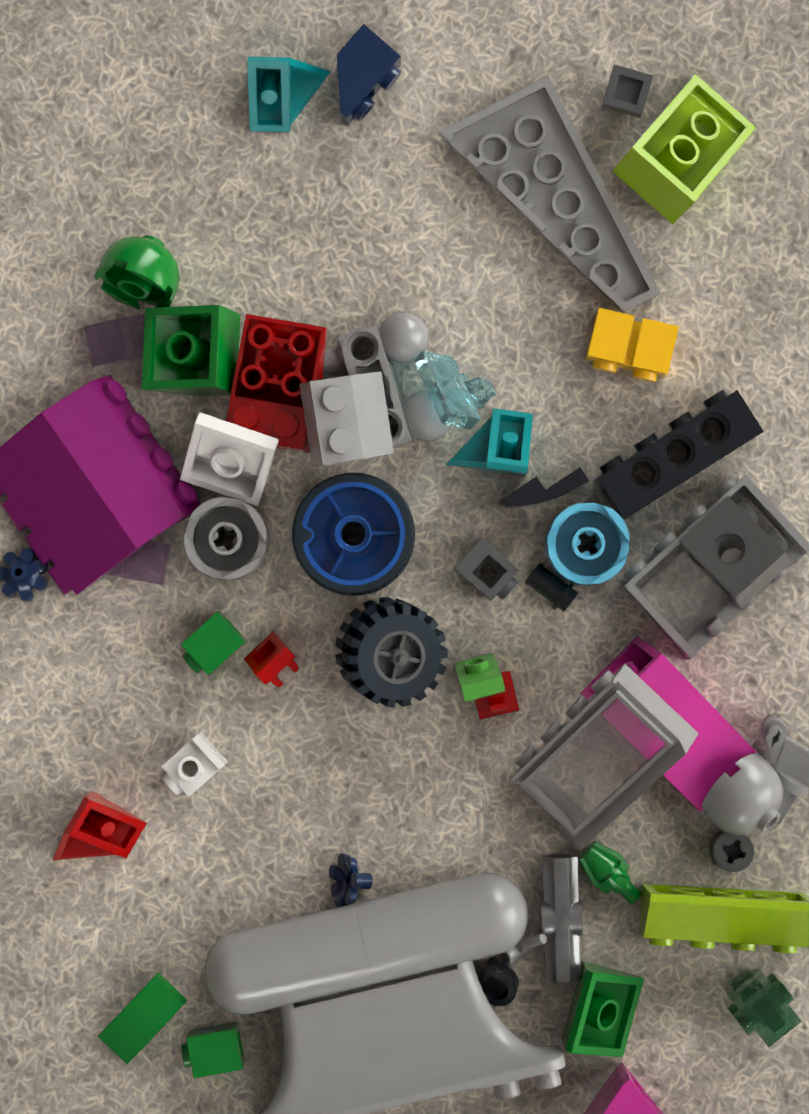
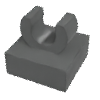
[601,64,653,118]

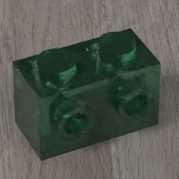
[726,968,802,1047]

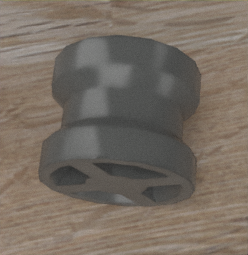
[709,830,754,872]

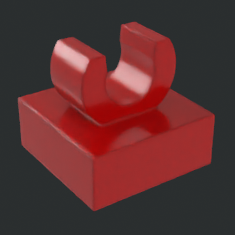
[244,631,299,687]
[475,670,519,720]

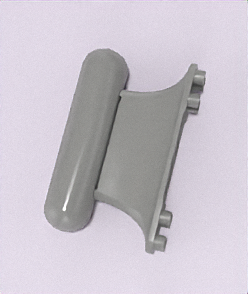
[204,873,566,1114]

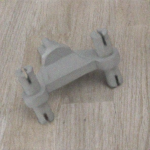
[761,714,809,825]

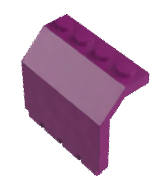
[0,375,201,595]

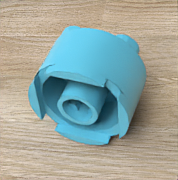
[544,502,630,585]

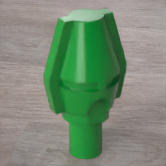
[578,841,642,904]

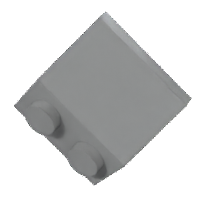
[299,371,394,466]

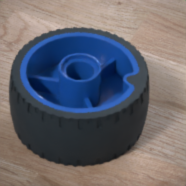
[292,473,415,596]

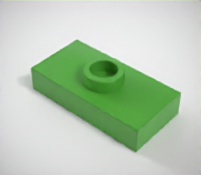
[454,653,506,702]

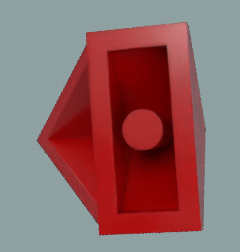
[52,791,147,861]

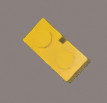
[585,307,679,383]

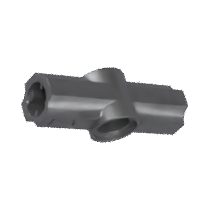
[539,854,583,983]

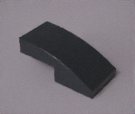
[501,467,589,508]

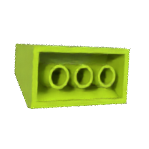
[639,883,809,954]

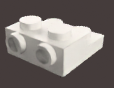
[180,412,279,506]

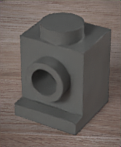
[454,537,518,601]

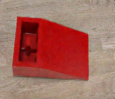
[226,314,327,454]

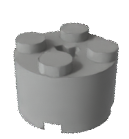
[184,497,270,580]

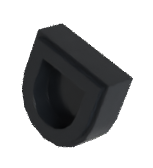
[478,957,519,1006]

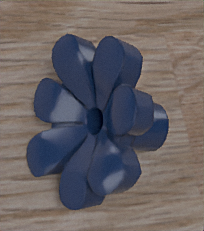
[0,548,49,602]
[329,853,373,907]

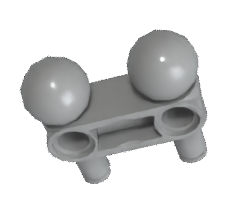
[323,311,453,448]

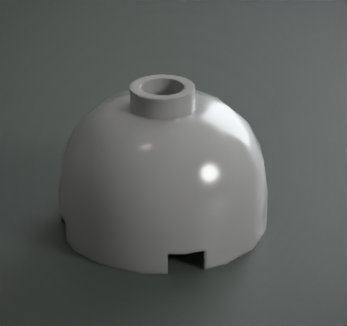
[702,753,784,836]

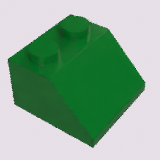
[142,305,241,396]

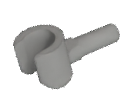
[502,934,547,966]

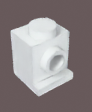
[161,732,228,797]

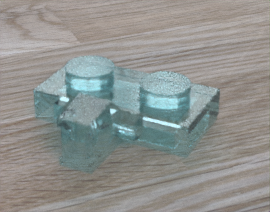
[414,350,497,430]

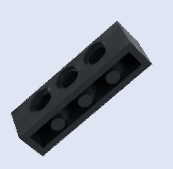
[595,389,764,520]

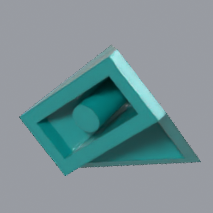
[247,56,331,132]
[446,408,533,476]

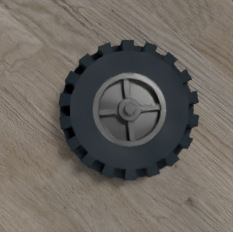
[335,597,448,708]

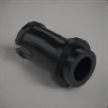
[525,562,578,612]

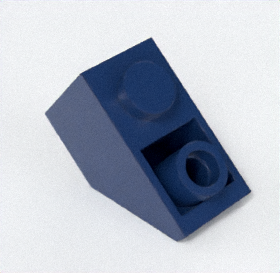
[337,24,402,126]

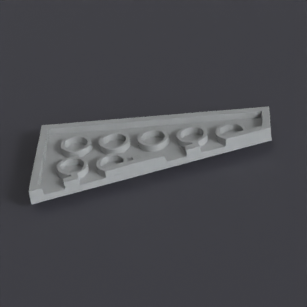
[439,76,660,313]

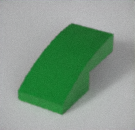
[97,972,187,1064]

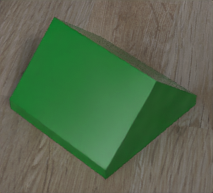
[561,961,644,1057]

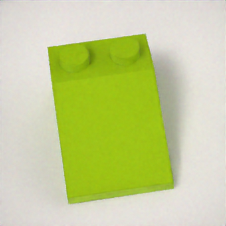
[612,74,756,224]

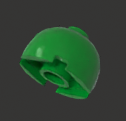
[94,235,180,310]

